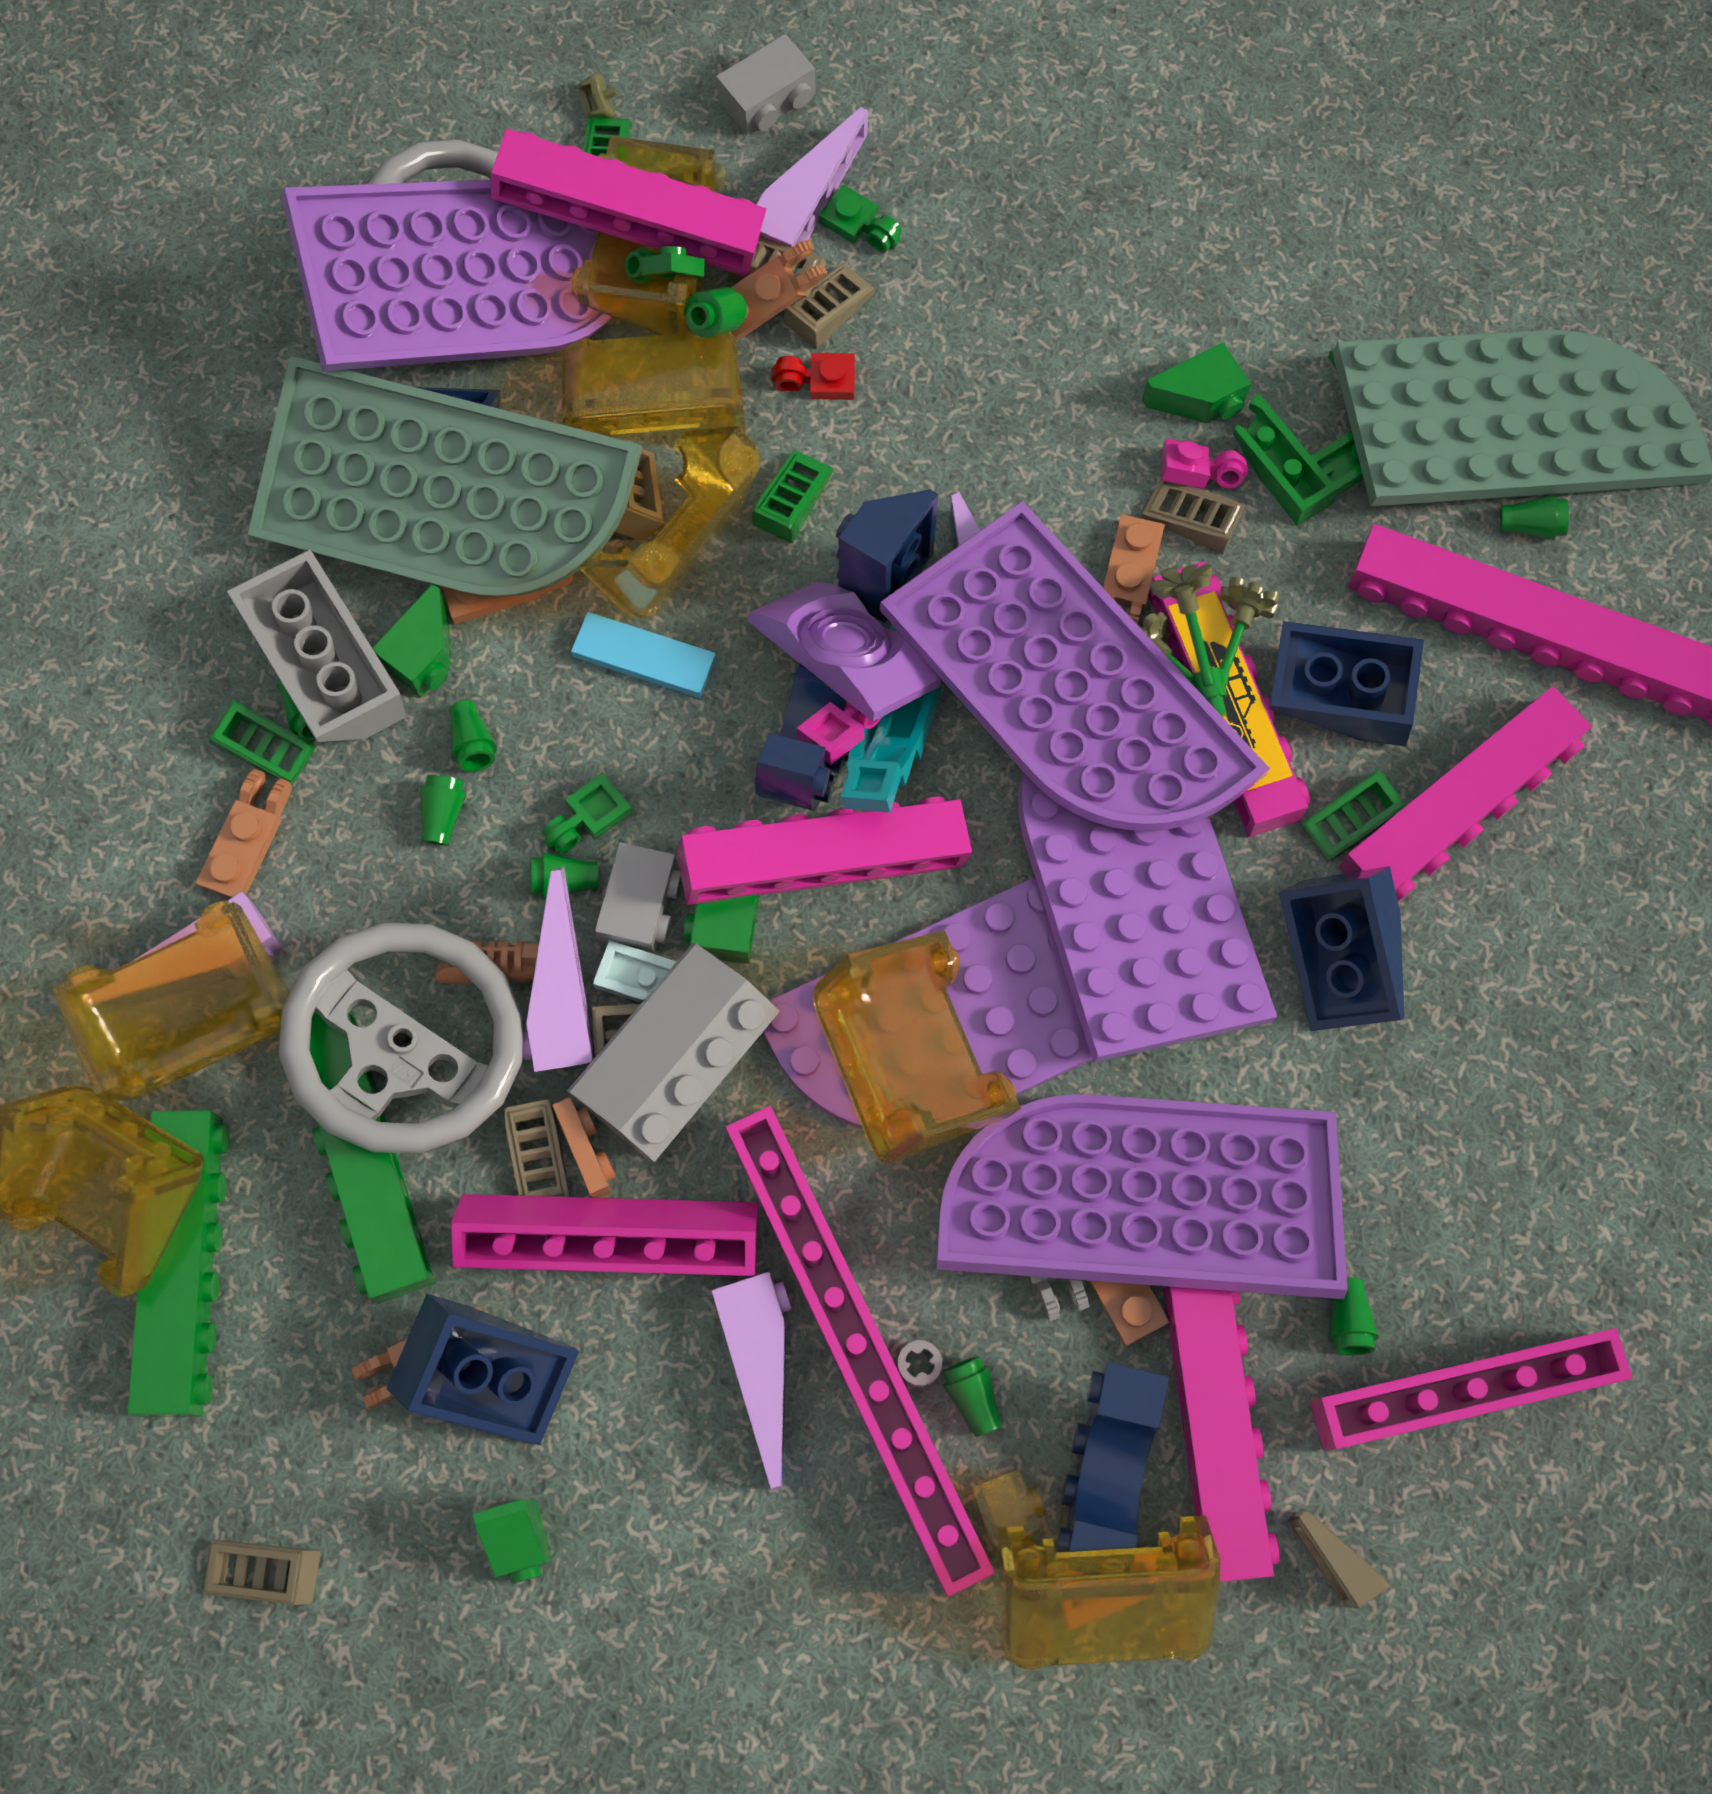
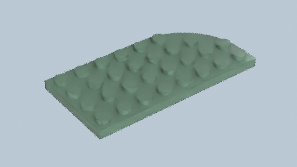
[1332,330,1712,506]
[247,356,643,597]

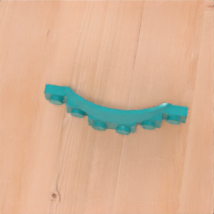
[841,623,942,812]

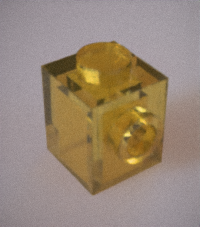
[969,1469,1046,1555]

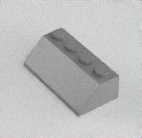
[227,549,407,742]
[567,943,780,1162]

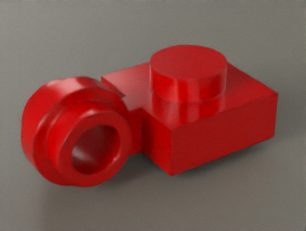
[771,353,855,400]

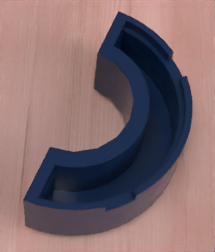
[755,664,847,811]
[1054,1362,1169,1589]

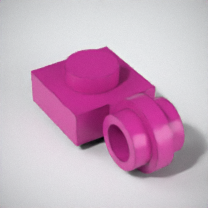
[1161,438,1248,489]
[797,702,882,765]

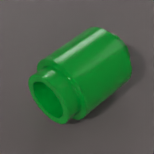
[685,287,747,338]

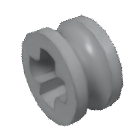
[897,1340,942,1387]

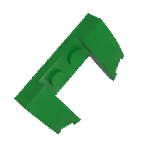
[1233,348,1364,526]

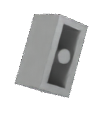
[716,34,816,136]
[595,842,683,954]

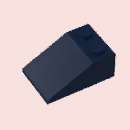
[1270,621,1424,747]
[1279,866,1404,1031]
[386,1294,579,1445]

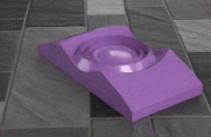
[748,581,941,722]

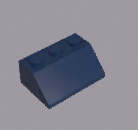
[836,489,938,623]

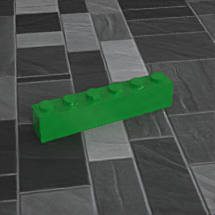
[310,1010,436,1304]
[128,1110,230,1417]

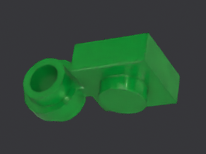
[819,184,902,253]
[625,246,705,285]
[542,772,632,855]

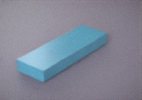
[571,612,717,699]

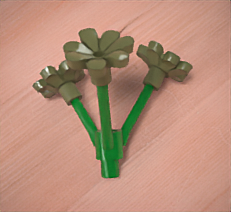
[1138,564,1280,717]

